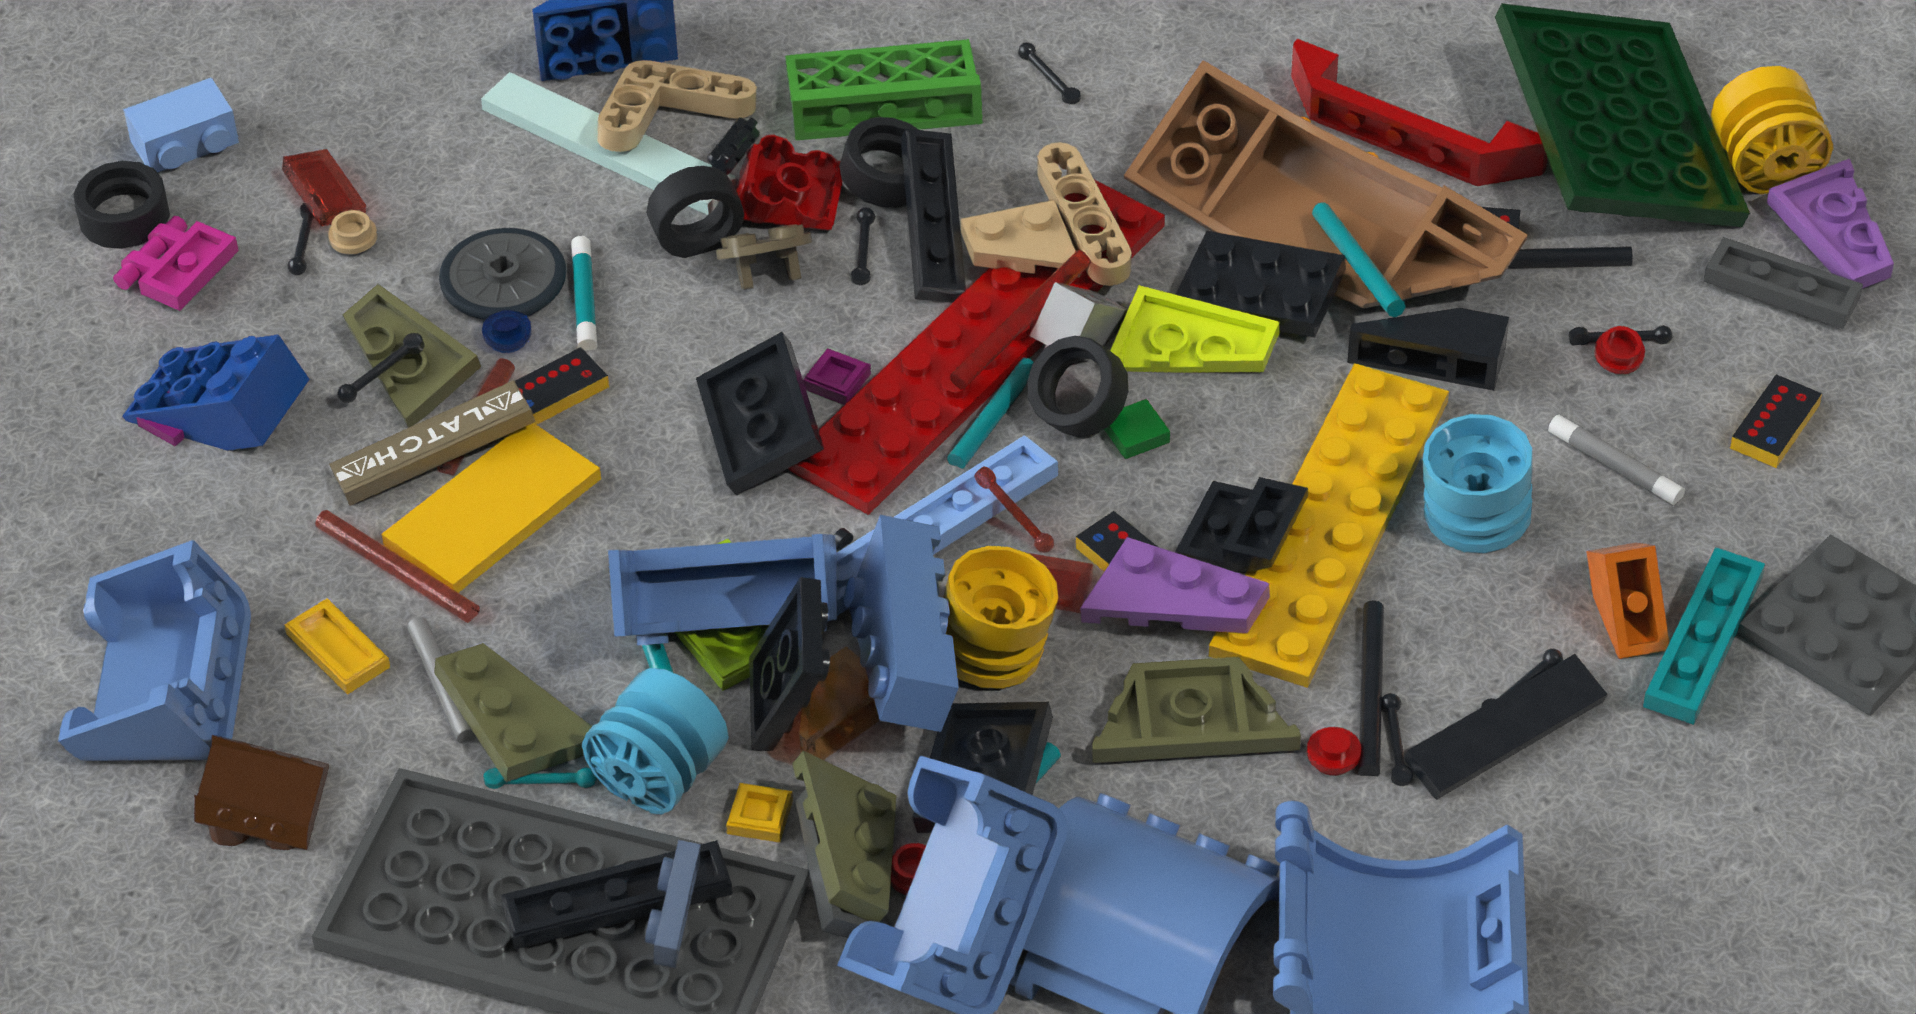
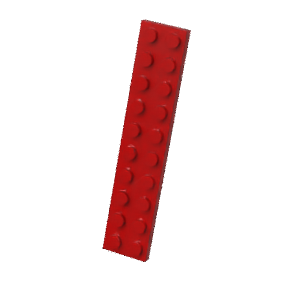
[788,179,1165,515]

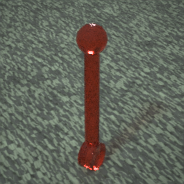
[974,466,1054,553]

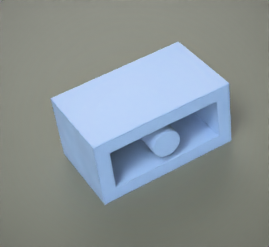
[123,78,239,173]

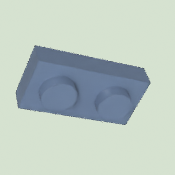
[645,840,700,968]

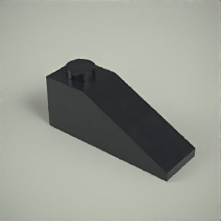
[1347,308,1509,391]

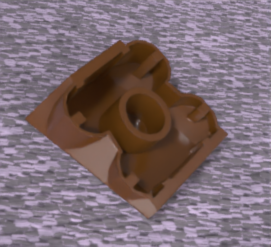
[194,735,329,850]

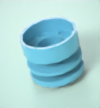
[1423,414,1532,553]
[582,668,729,815]

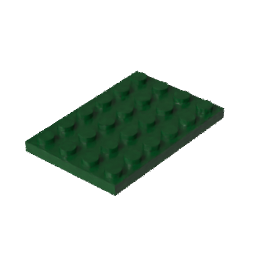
[1495,3,1750,227]

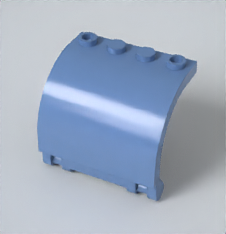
[1009,793,1280,1014]
[1273,801,1529,1014]

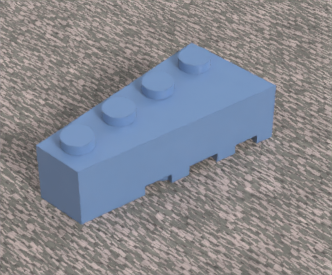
[844,515,959,732]

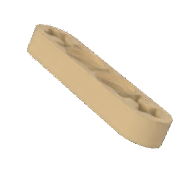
[1037,142,1131,286]

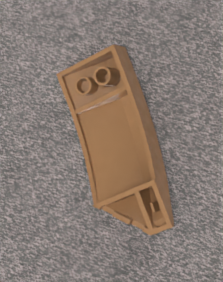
[1123,60,1528,309]

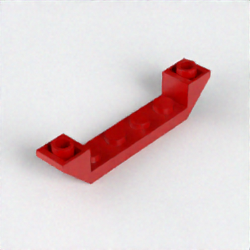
[1291,38,1548,187]

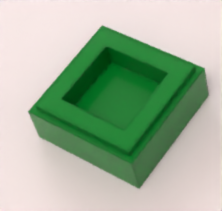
[1104,399,1170,459]

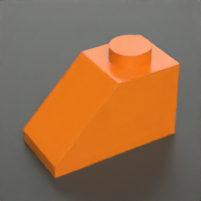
[1586,542,1670,659]

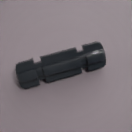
[707,117,760,175]

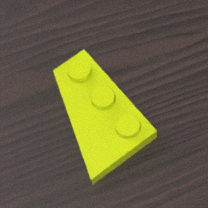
[1110,285,1279,373]

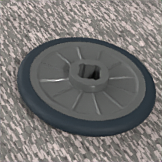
[439,228,567,321]

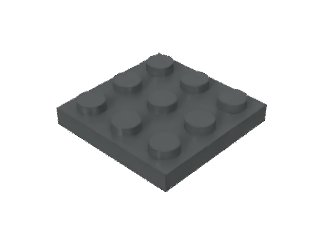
[1738,534,1916,716]

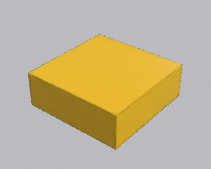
[726,783,793,843]

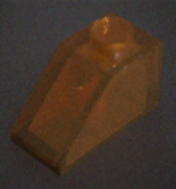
[799,646,880,760]

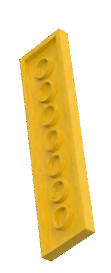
[1209,363,1449,688]

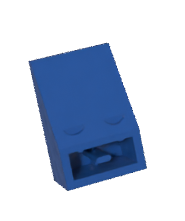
[532,0,678,81]
[123,334,310,451]

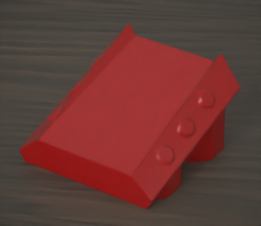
[736,134,843,230]

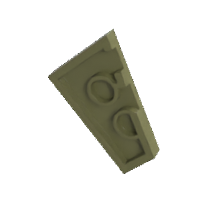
[343,284,481,428]
[434,643,592,782]
[792,751,897,922]

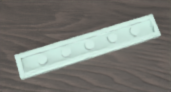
[481,72,737,215]

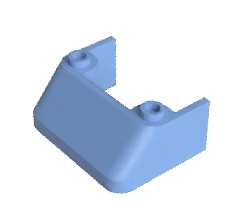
[608,534,837,645]

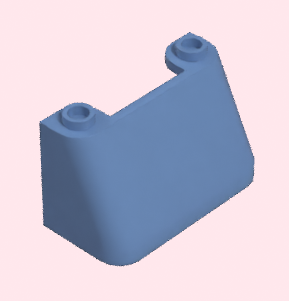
[58,540,251,761]
[837,756,1068,1014]

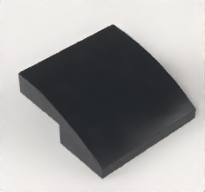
[1175,477,1308,572]

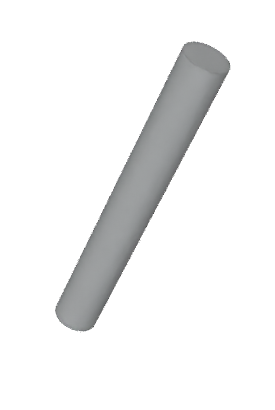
[407,617,476,743]

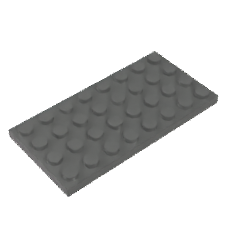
[312,768,810,1014]

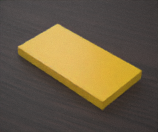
[382,423,601,595]

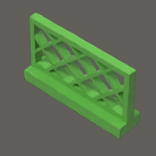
[785,39,983,141]

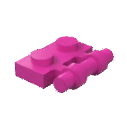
[113,215,239,311]

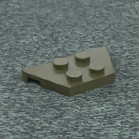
[1092,657,1301,763]

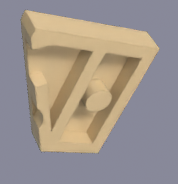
[961,200,1081,279]

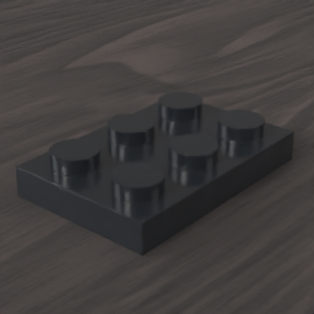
[1175,231,1346,338]
[696,332,824,496]
[749,577,830,751]
[912,702,1053,833]

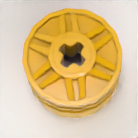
[1711,66,1834,194]
[943,546,1058,689]

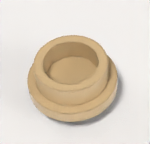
[328,210,377,254]

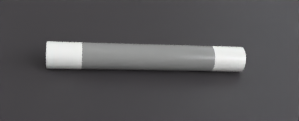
[1548,414,1685,506]

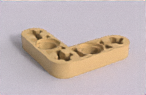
[597,60,757,152]

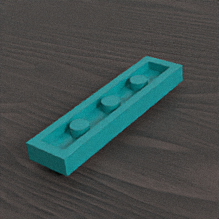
[1643,547,1765,725]

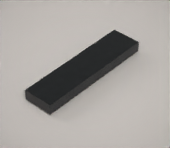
[901,129,966,303]
[1404,654,1608,800]
[501,840,733,950]

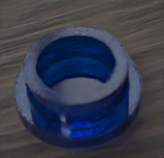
[482,310,532,353]

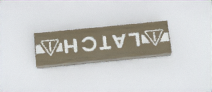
[329,380,535,506]

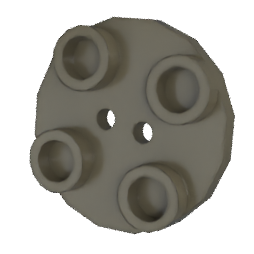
[716,224,812,290]

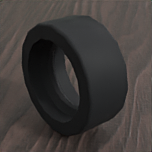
[839,117,919,208]
[73,160,170,249]
[646,166,745,258]
[1027,335,1129,437]

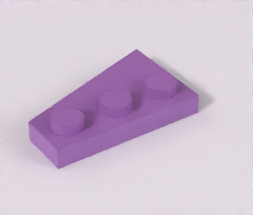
[1767,159,1894,289]
[1080,537,1270,633]

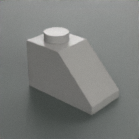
[1030,282,1128,361]

